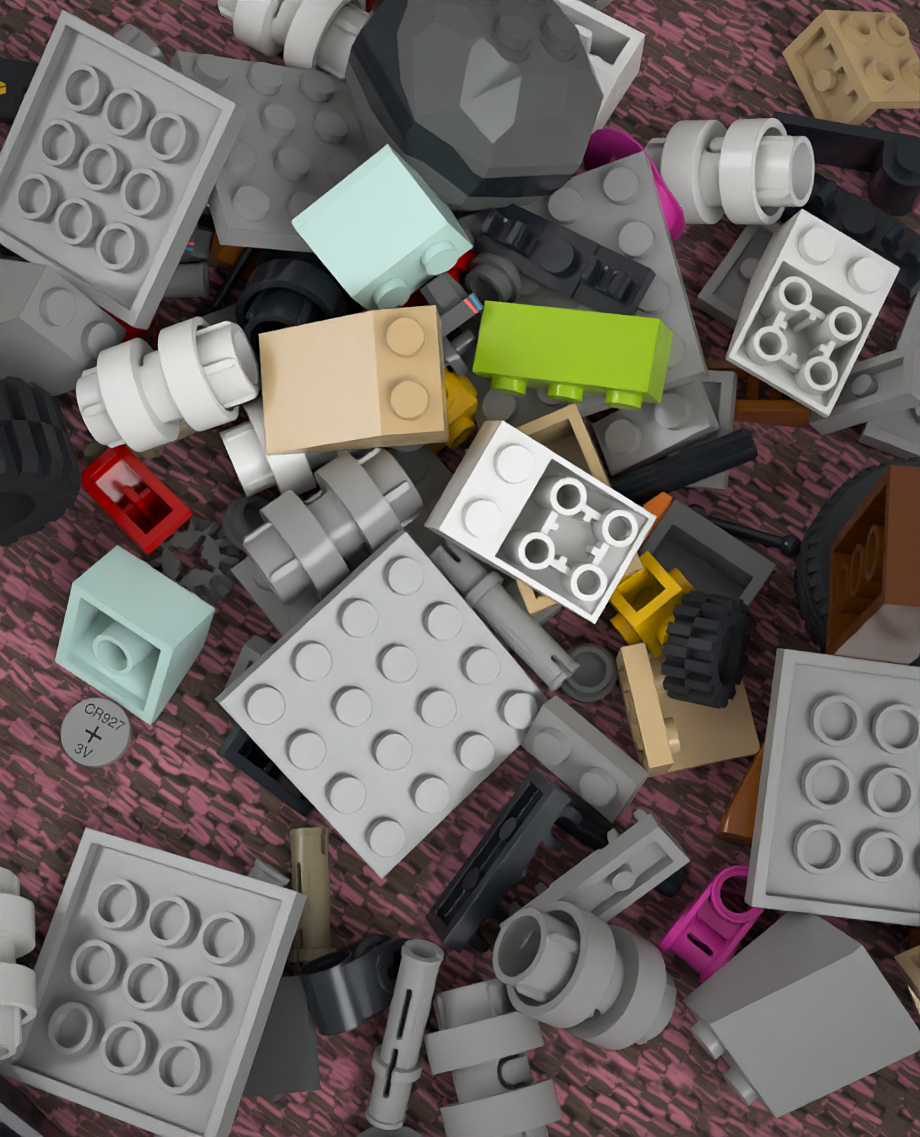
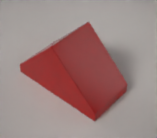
[81,444,193,555]

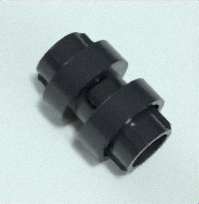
[235,248,354,364]

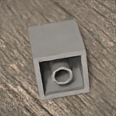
[0,259,127,396]
[682,911,920,1119]

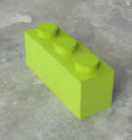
[472,300,673,411]

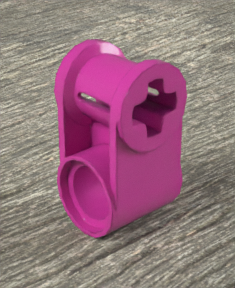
[656,865,765,984]

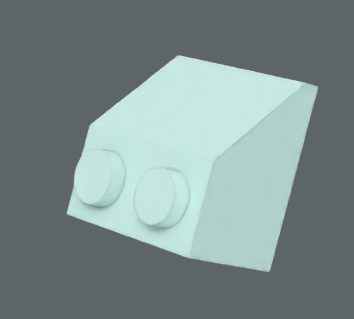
[291,144,473,311]
[55,545,215,725]

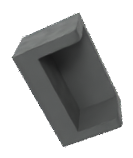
[638,499,776,607]

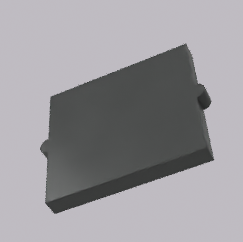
[242,975,321,1102]

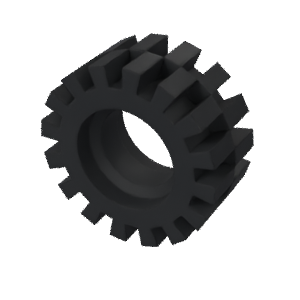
[661,590,751,709]

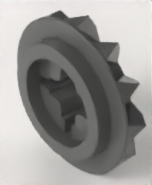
[145,516,241,605]

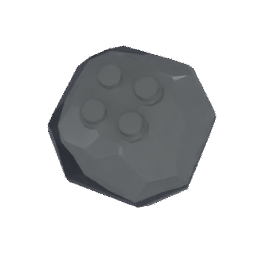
[345,0,604,211]

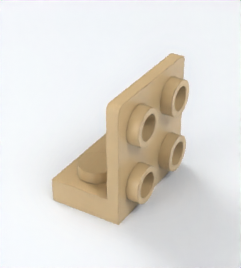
[782,10,920,126]
[615,643,760,777]

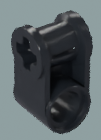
[298,933,413,1036]

